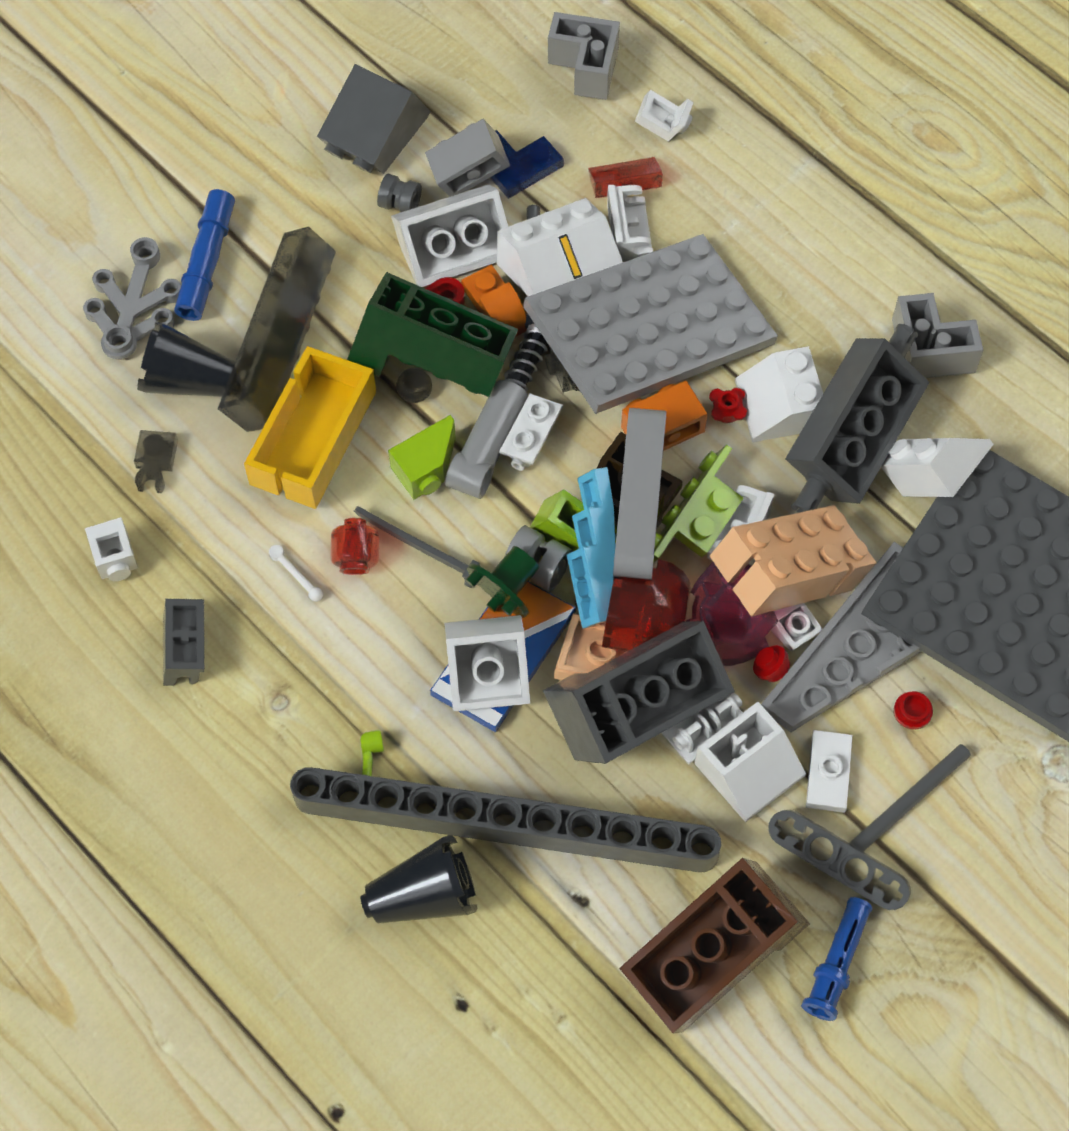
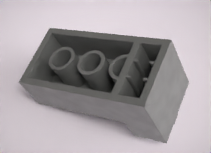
[543,621,735,764]

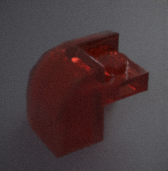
[602,558,691,652]

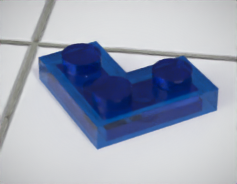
[490,130,564,199]

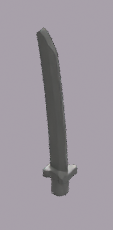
[354,506,480,588]

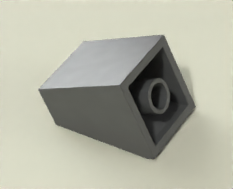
[317,64,431,174]

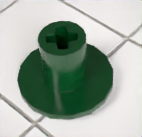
[466,546,540,618]

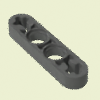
[768,810,911,910]

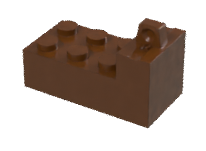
[619,858,810,1034]

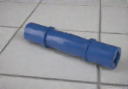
[174,189,235,321]

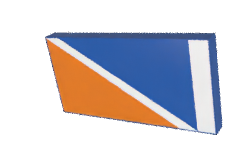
[430,581,576,733]

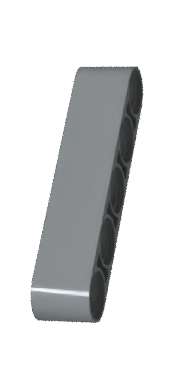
[613,408,667,580]

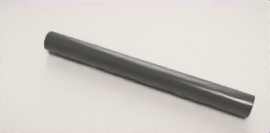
[850,744,971,852]

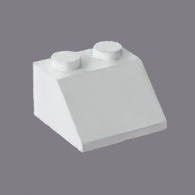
[735,346,823,443]
[881,438,994,497]
[445,615,530,711]

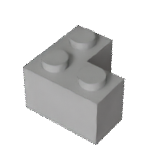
[548,12,620,100]
[892,293,983,378]

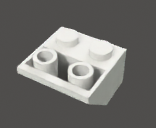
[695,702,806,822]

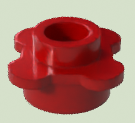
[709,388,747,423]

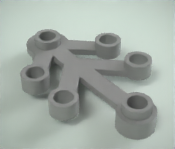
[83,237,181,359]

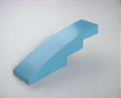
[567,467,616,629]

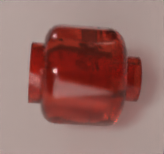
[330,518,379,575]

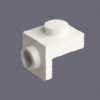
[635,90,693,142]

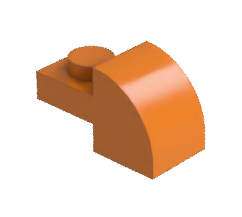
[461,264,527,337]

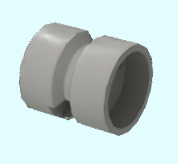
[504,525,572,592]

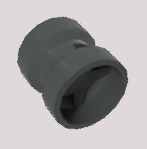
[377,173,422,213]

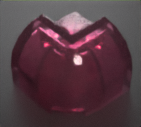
[686,562,778,666]

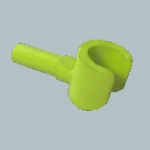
[360,730,384,776]

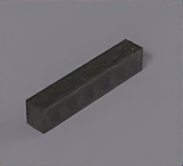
[217,226,336,432]

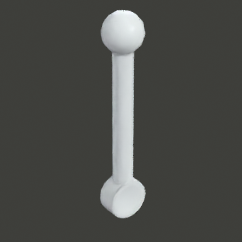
[269,545,323,602]

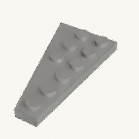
[761,542,922,732]

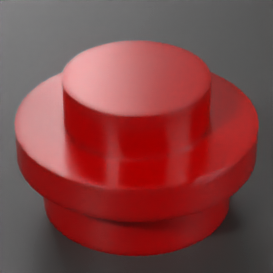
[753,645,790,682]
[894,691,933,730]

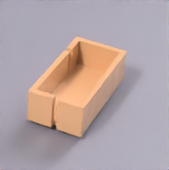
[710,505,877,617]

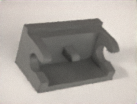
[163,598,205,686]

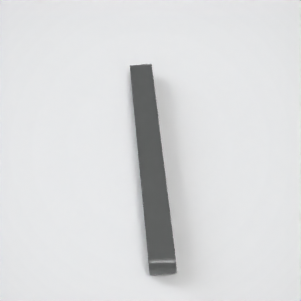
[290,767,721,872]

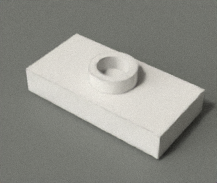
[806,730,853,813]

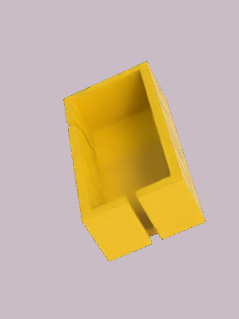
[244,346,376,509]

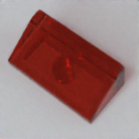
[588,157,663,198]

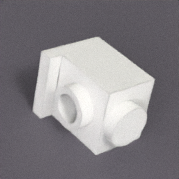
[85,517,138,581]

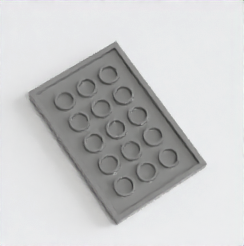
[523,234,778,414]

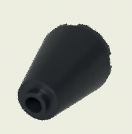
[137,322,242,397]
[360,835,477,923]

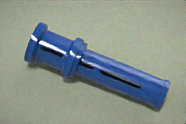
[801,897,873,1021]

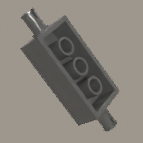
[785,324,930,513]

